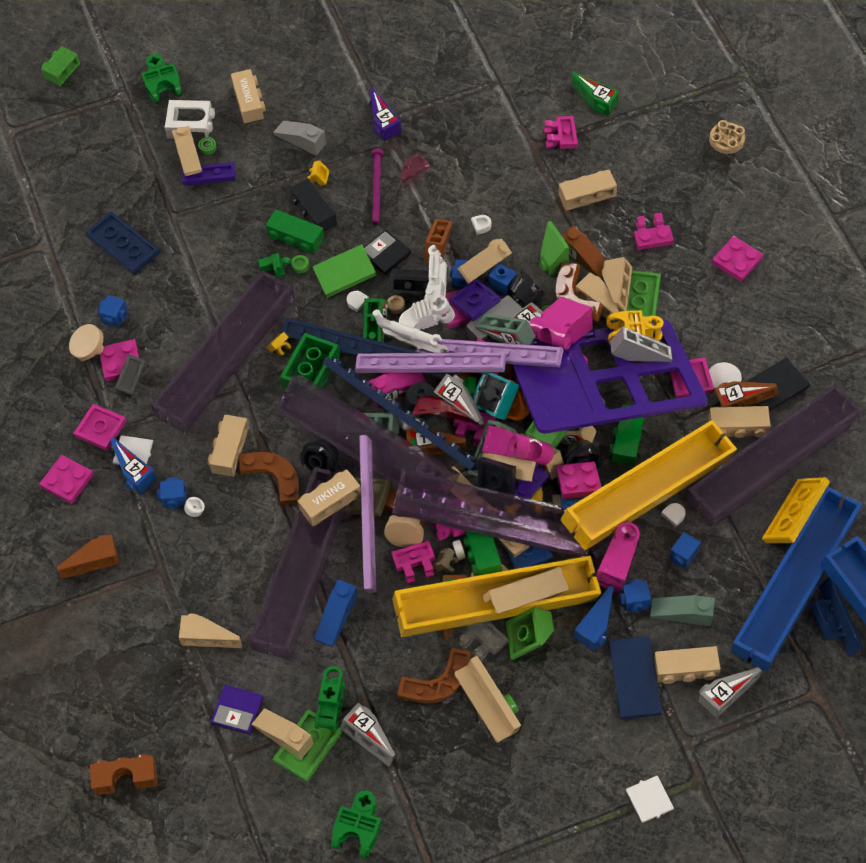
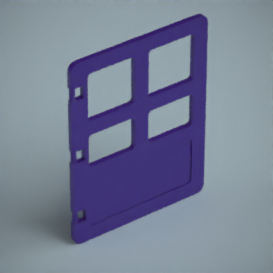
[511,319,708,434]

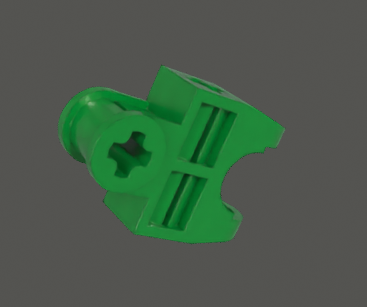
[141,54,182,103]
[315,666,345,732]
[331,791,382,859]

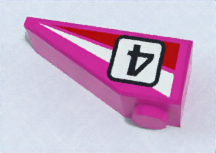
[369,373,427,408]

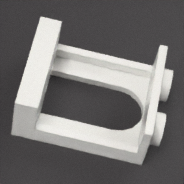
[165,100,215,138]

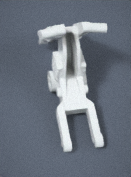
[373,245,455,353]

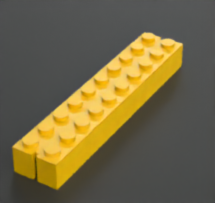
[560,420,737,550]
[392,556,601,637]

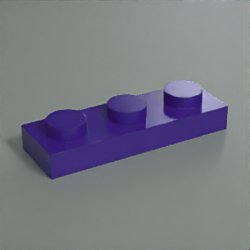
[182,162,236,186]

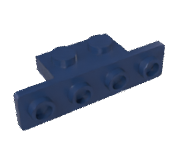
[810,577,863,657]

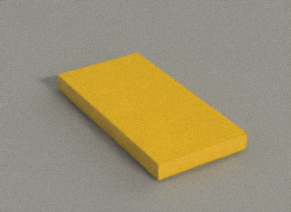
[762,477,830,543]

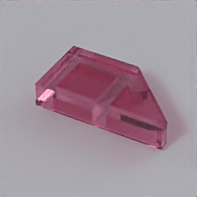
[401,152,429,183]

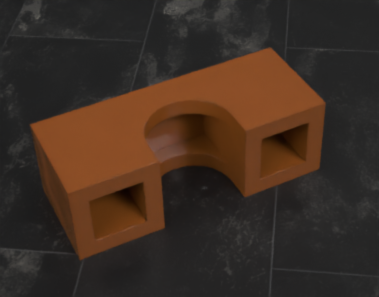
[90,754,158,795]

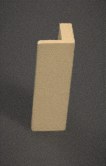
[483,567,569,614]
[454,656,521,743]

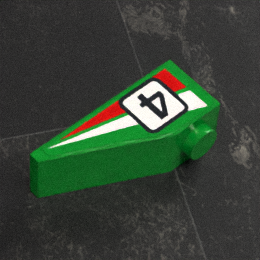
[571,72,619,117]
[363,298,388,343]

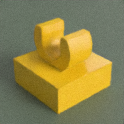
[307,160,330,186]
[266,332,291,356]

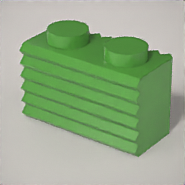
[41,46,80,86]

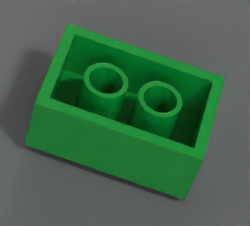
[280,333,340,401]

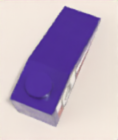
[370,88,402,141]

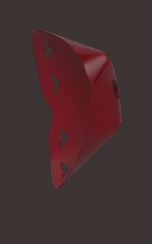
[412,395,473,422]

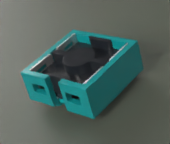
[472,372,520,420]

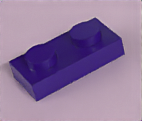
[515,465,549,506]

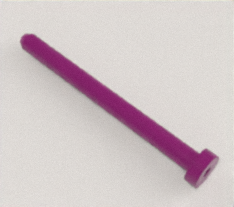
[371,149,384,224]

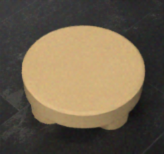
[709,120,745,154]
[69,324,104,361]
[384,515,424,548]

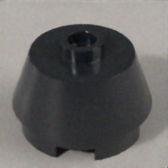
[509,271,545,306]
[403,382,439,420]
[300,439,339,477]
[564,439,602,469]

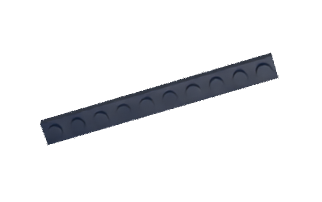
[282,317,459,378]
[323,357,478,472]

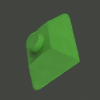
[539,221,569,277]
[506,607,554,660]

